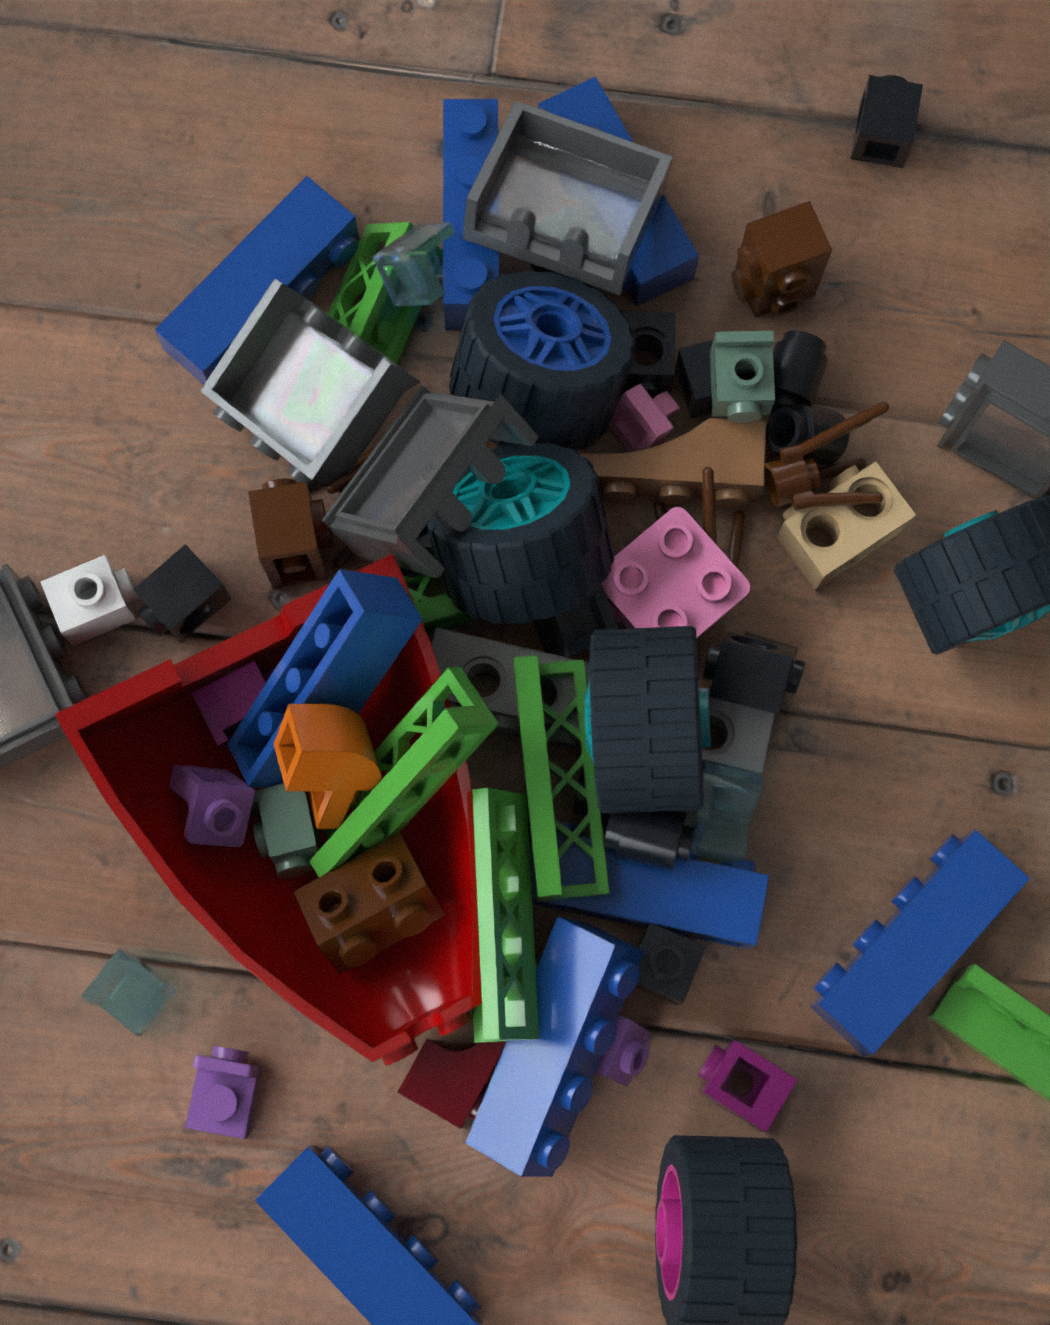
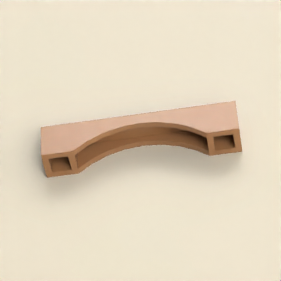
[424,418,766,509]

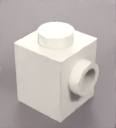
[40,555,139,646]

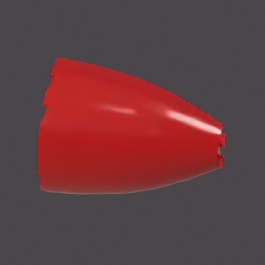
[55,554,482,1066]

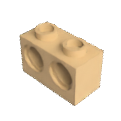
[776,461,916,591]

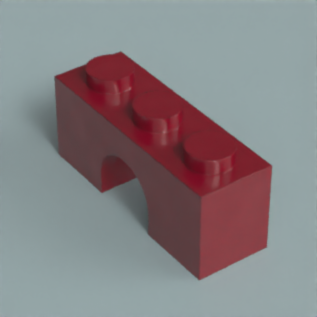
[397,959,539,1129]

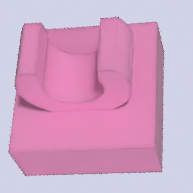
[609,384,681,452]

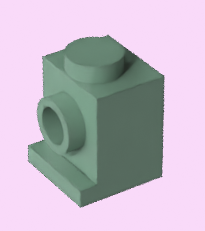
[710,331,775,423]
[251,783,323,879]

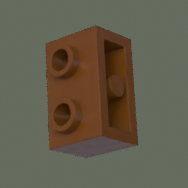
[731,201,832,318]
[248,478,334,589]
[294,833,446,975]

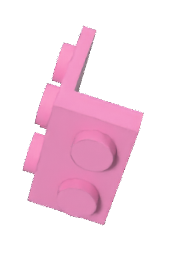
[601,507,750,639]

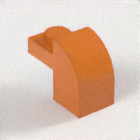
[273,704,382,829]

